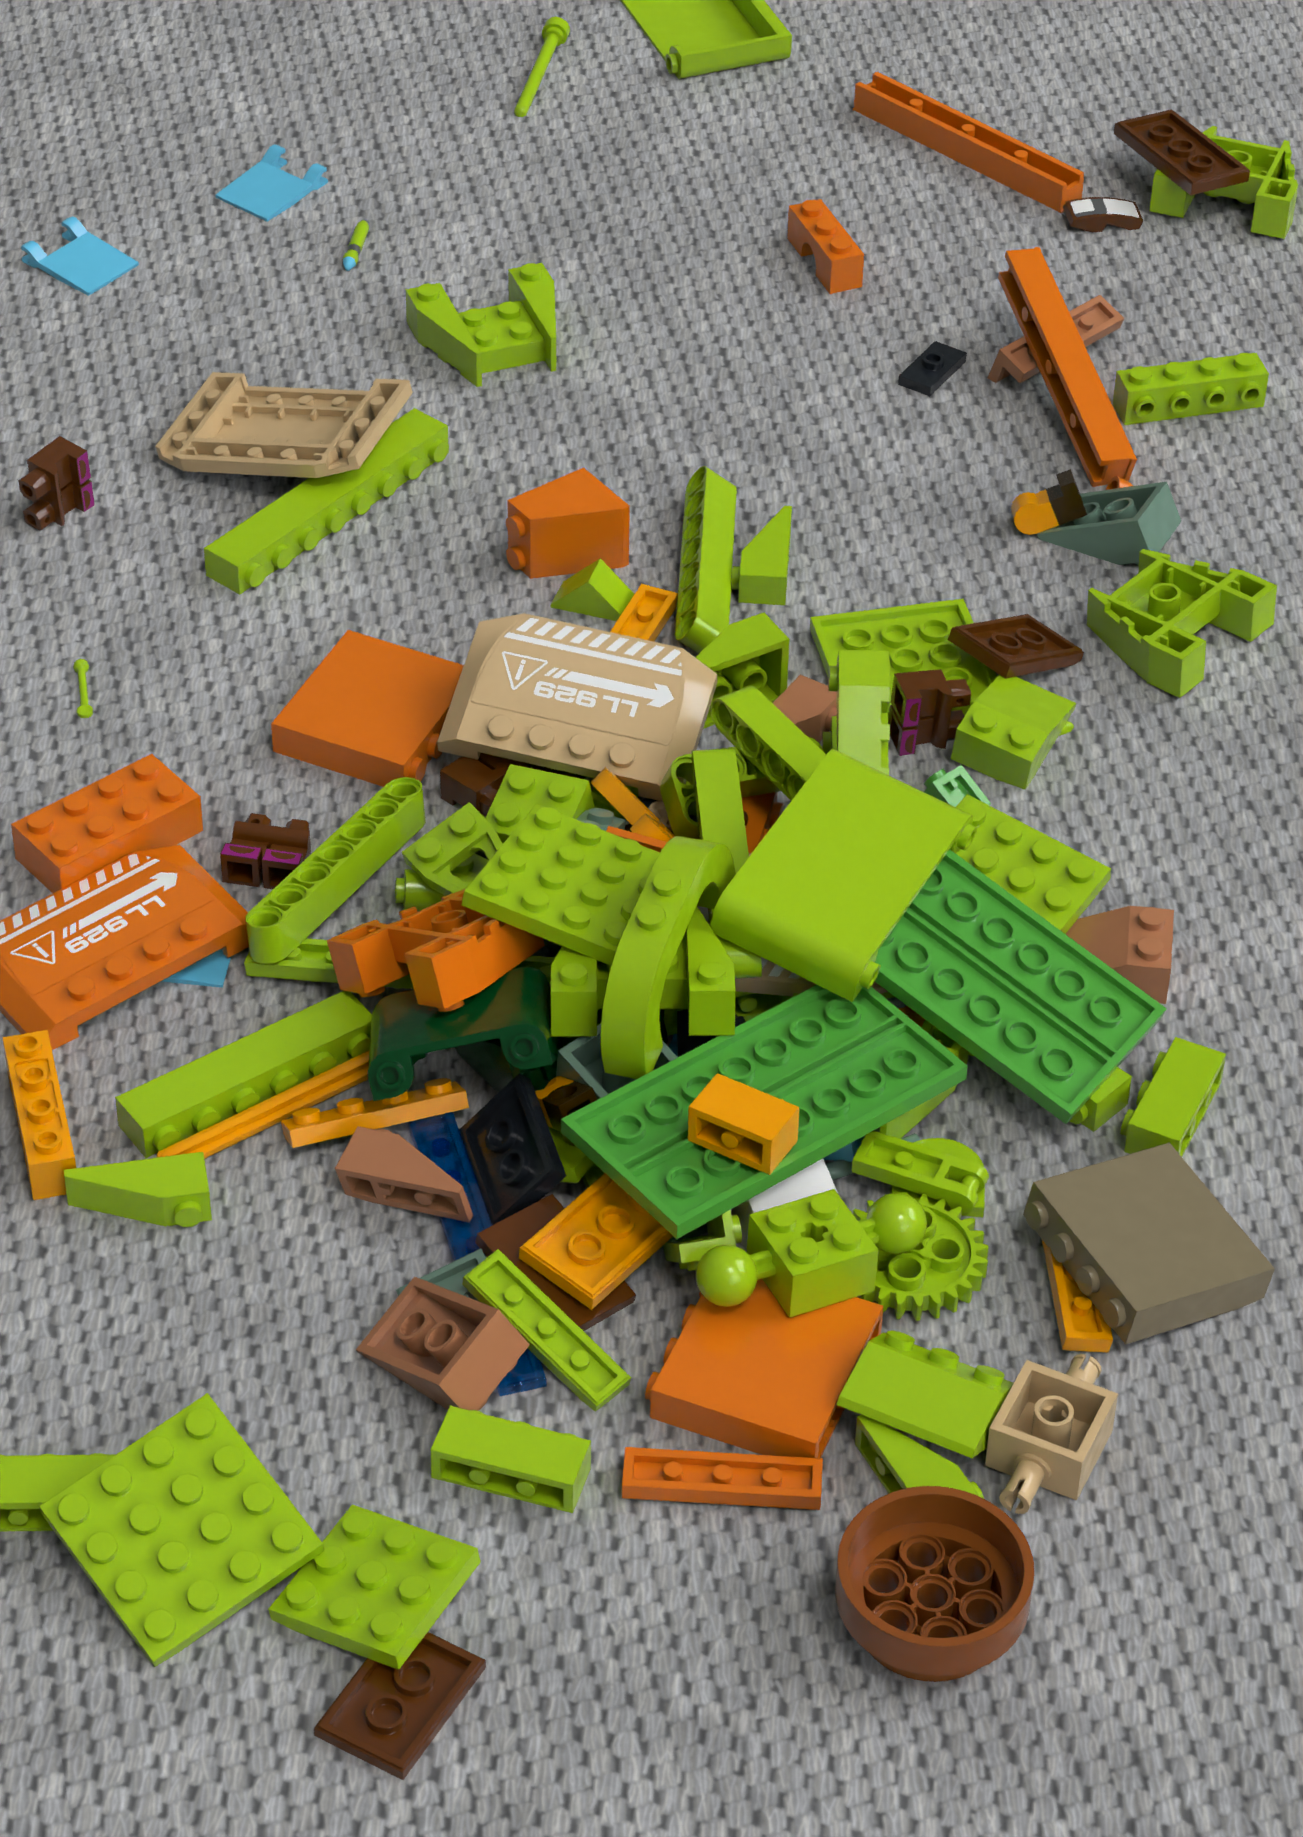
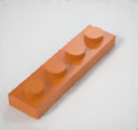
[622,1447,823,1510]

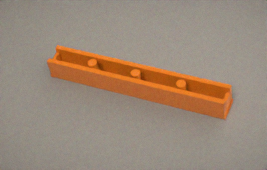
[853,72,1084,213]
[998,247,1137,487]

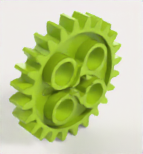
[853,1192,989,1321]

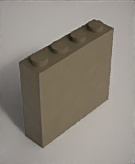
[1023,1143,1275,1345]

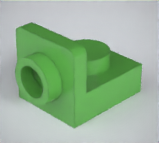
[924,765,991,807]

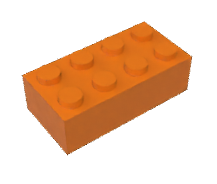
[11,754,203,893]

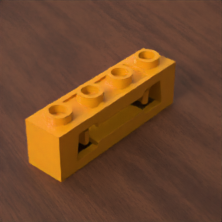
[2,1030,76,1200]

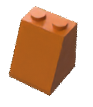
[506,467,630,579]

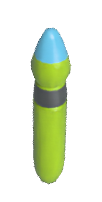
[342,220,369,271]

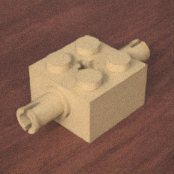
[985,1354,1118,1514]

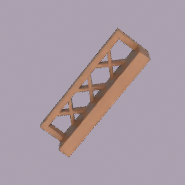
[987,295,1124,383]

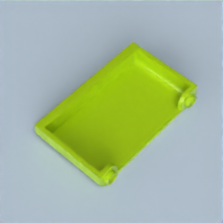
[620,0,792,79]
[710,749,977,1002]

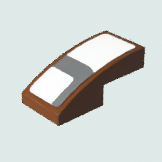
[1063,197,1143,233]

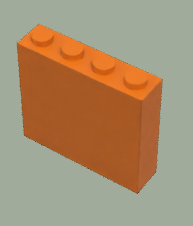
[271,630,464,787]
[645,1279,883,1458]

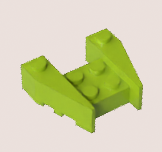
[1149,126,1298,239]
[405,263,556,387]
[1087,549,1277,698]
[822,650,890,775]
[551,906,736,1037]

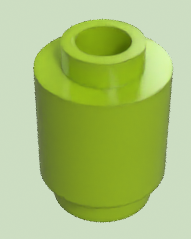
[395,869,457,912]

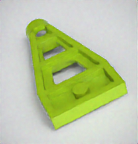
[401,802,502,896]

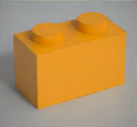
[688,1073,799,1175]

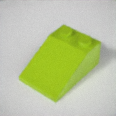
[695,612,790,729]
[951,675,1076,790]

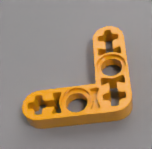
[591,767,675,842]

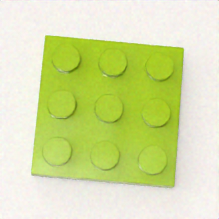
[268,1504,481,1670]

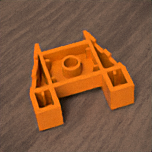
[327,889,545,1012]

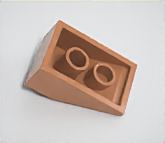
[1066,905,1174,1004]
[356,1276,530,1411]

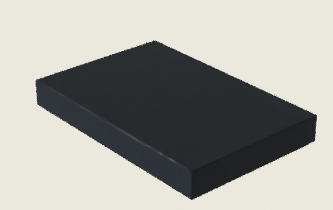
[458,1073,567,1226]

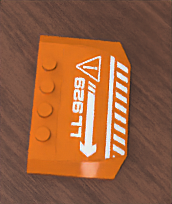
[0,845,249,1050]

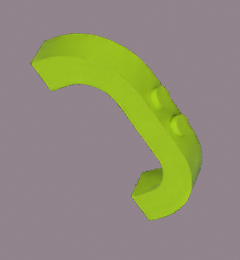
[601,836,736,1079]

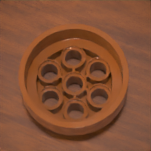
[835,1486,1034,1682]

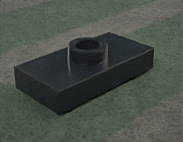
[898,341,967,397]

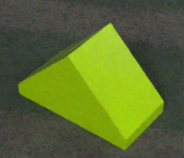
[551,558,634,621]

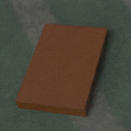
[948,614,1084,679]
[475,1194,636,1331]
[314,1632,486,1780]

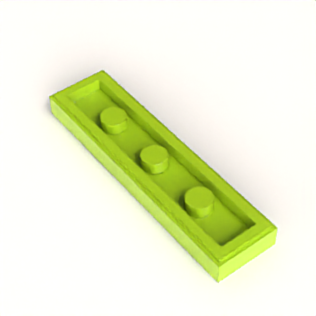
[462,1249,631,1412]

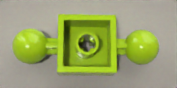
[696,1189,927,1318]

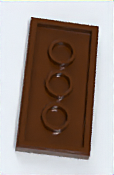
[1114,109,1250,195]

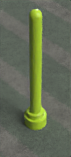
[514,17,570,117]

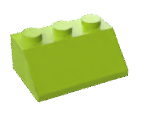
[837,1330,1014,1458]

